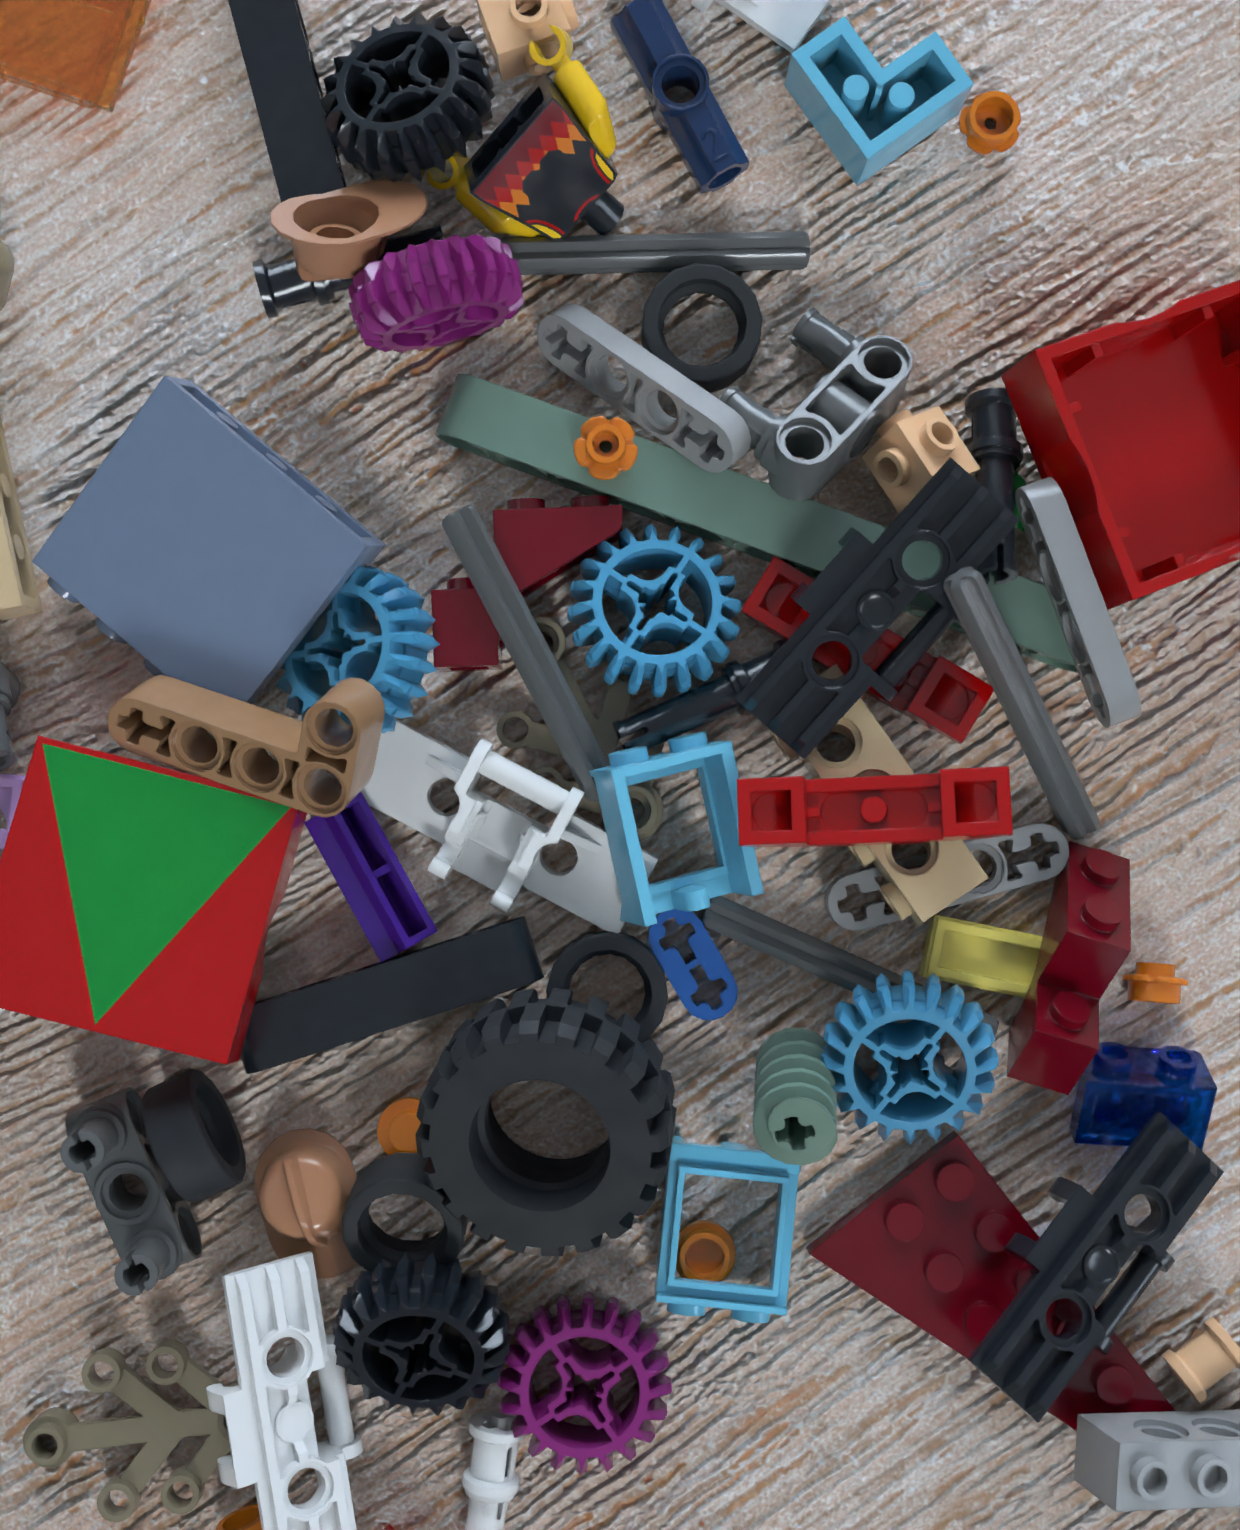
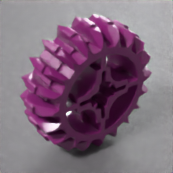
[348,234,524,353]
[498,1291,672,1475]

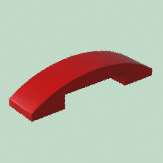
[741,556,994,744]
[737,766,1013,847]

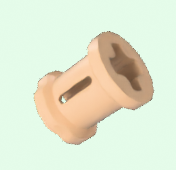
[1161,1317,1240,1404]

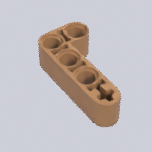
[107,675,385,818]

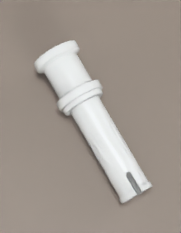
[462,1411,525,1530]

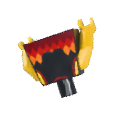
[426,24,624,241]

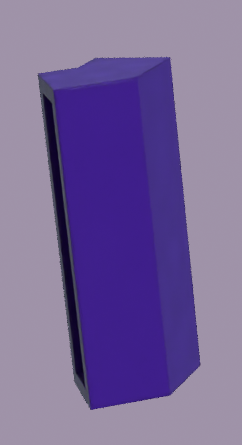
[304,792,438,963]

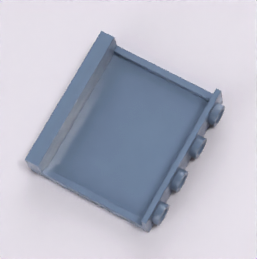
[32,375,386,704]

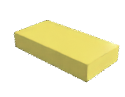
[919,914,1043,998]

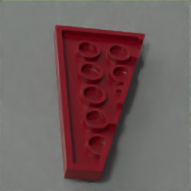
[806,1130,1176,1431]

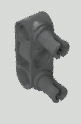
[720,308,913,501]
[60,1087,202,1296]

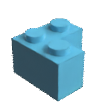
[784,16,974,186]

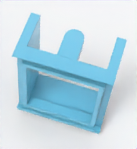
[589,731,764,927]
[654,1136,801,1323]

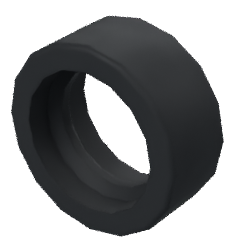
[641,263,762,393]
[546,931,668,1043]
[142,1069,246,1202]
[342,1152,469,1272]

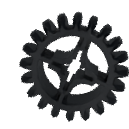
[320,12,495,182]
[333,1251,511,1417]

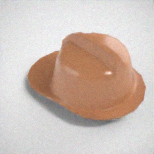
[270,180,428,282]
[254,1128,357,1279]

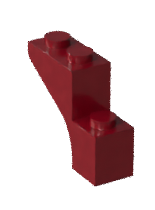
[431,495,622,672]
[1007,841,1131,1095]

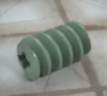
[753,1028,837,1165]

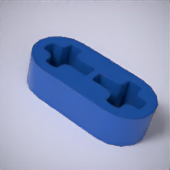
[648,909,738,1020]

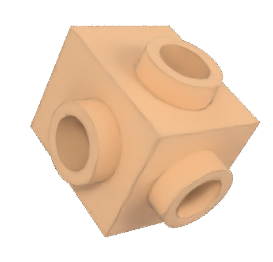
[476,0,579,82]
[862,405,981,514]

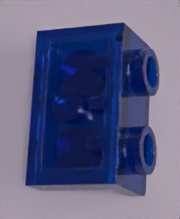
[1069,1042,1217,1151]

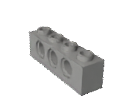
[1074,1409,1240,1512]

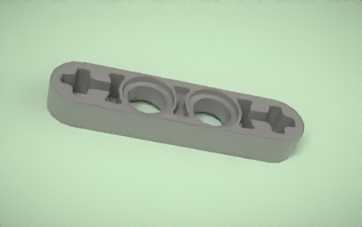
[537,304,751,473]
[1015,477,1141,728]
[824,823,1069,931]

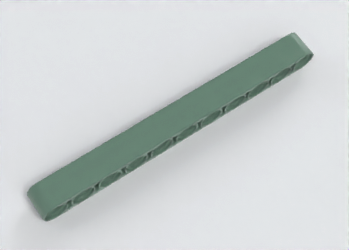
[435,374,1078,673]

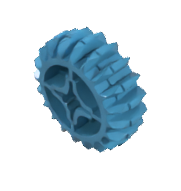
[567,523,741,698]
[276,565,440,733]
[821,969,999,1145]

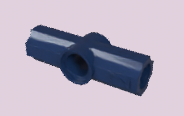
[610,0,749,194]

